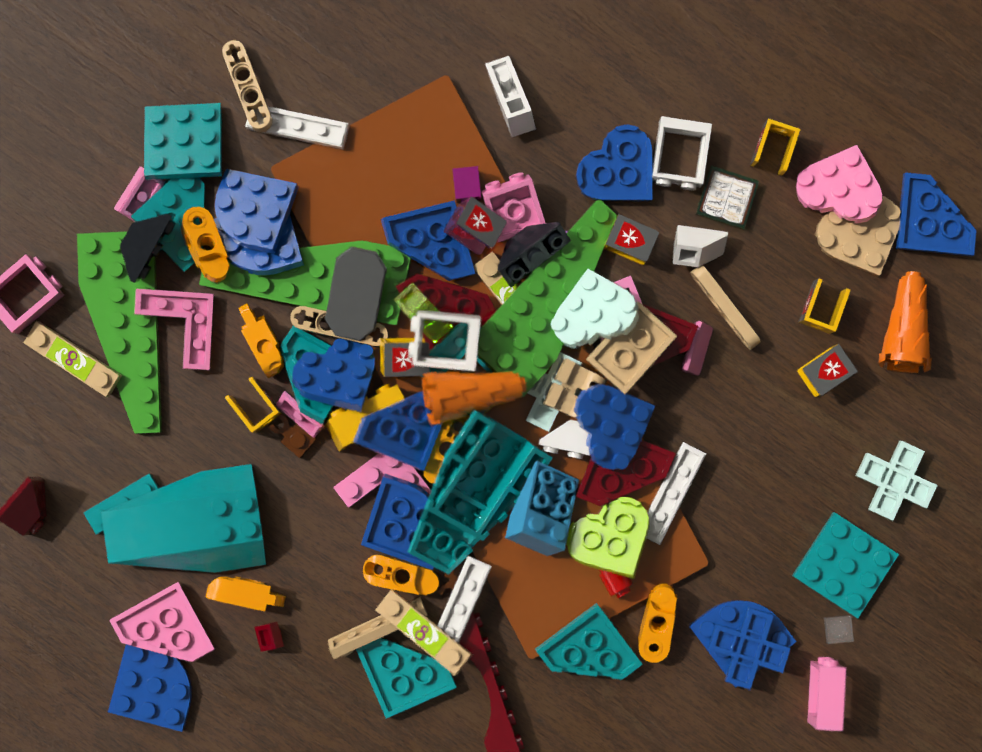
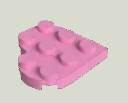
[796,145,882,224]

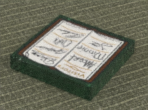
[695,166,759,230]

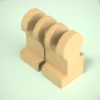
[543,358,607,419]

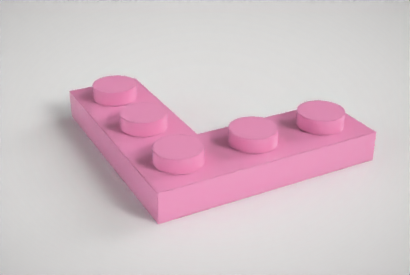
[134,289,214,370]
[333,453,431,508]

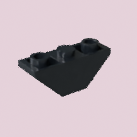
[120,212,176,283]
[497,222,571,288]

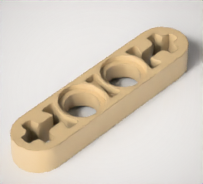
[222,40,273,132]
[690,265,761,350]
[290,306,388,347]

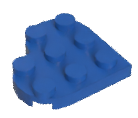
[576,125,652,201]
[292,338,375,412]
[574,384,655,470]

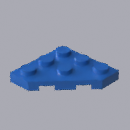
[896,172,976,257]
[381,200,476,281]
[353,391,443,471]

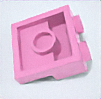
[481,172,545,242]

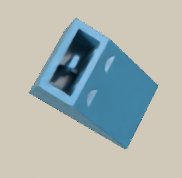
[505,461,579,556]

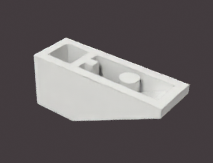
[485,56,536,137]

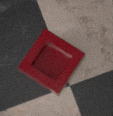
[254,621,284,652]

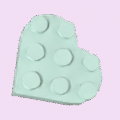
[551,269,639,348]

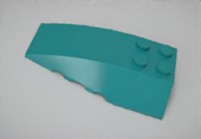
[408,410,552,575]
[101,464,266,573]

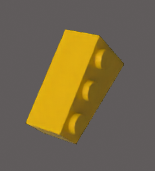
[325,384,405,452]

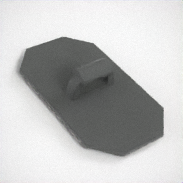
[325,246,387,341]

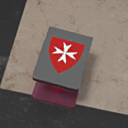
[443,196,507,255]

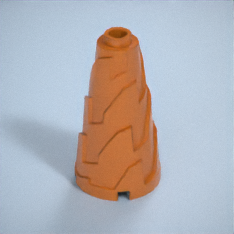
[879,271,932,373]
[422,371,526,425]

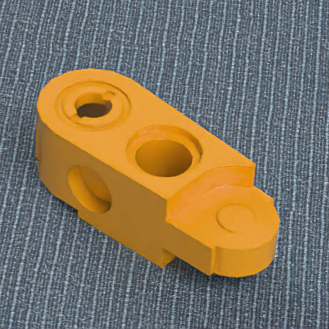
[181,207,229,282]
[238,303,284,379]
[423,414,470,483]
[363,554,439,596]
[205,576,286,612]
[638,584,677,663]

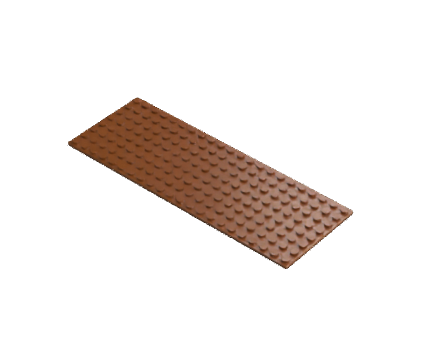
[271,75,708,659]

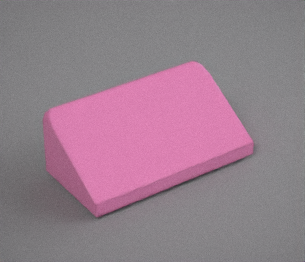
[114,167,166,222]
[681,321,713,375]
[276,391,325,438]

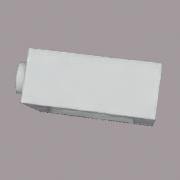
[652,116,712,190]
[408,310,481,371]

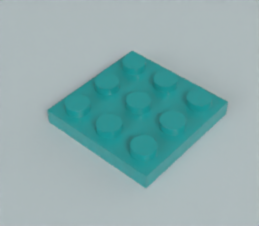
[144,103,222,180]
[792,512,899,618]

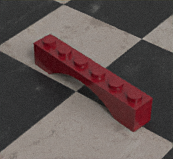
[459,610,525,752]

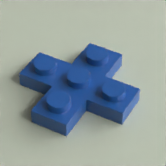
[708,607,791,690]

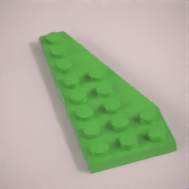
[465,199,617,398]
[77,232,162,434]
[199,240,411,326]

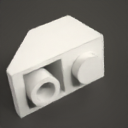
[673,225,728,267]
[538,420,590,459]

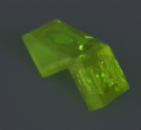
[394,282,453,344]

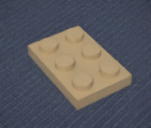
[586,302,677,394]

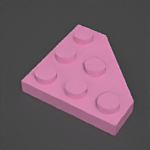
[109,582,215,662]

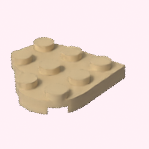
[815,196,900,277]

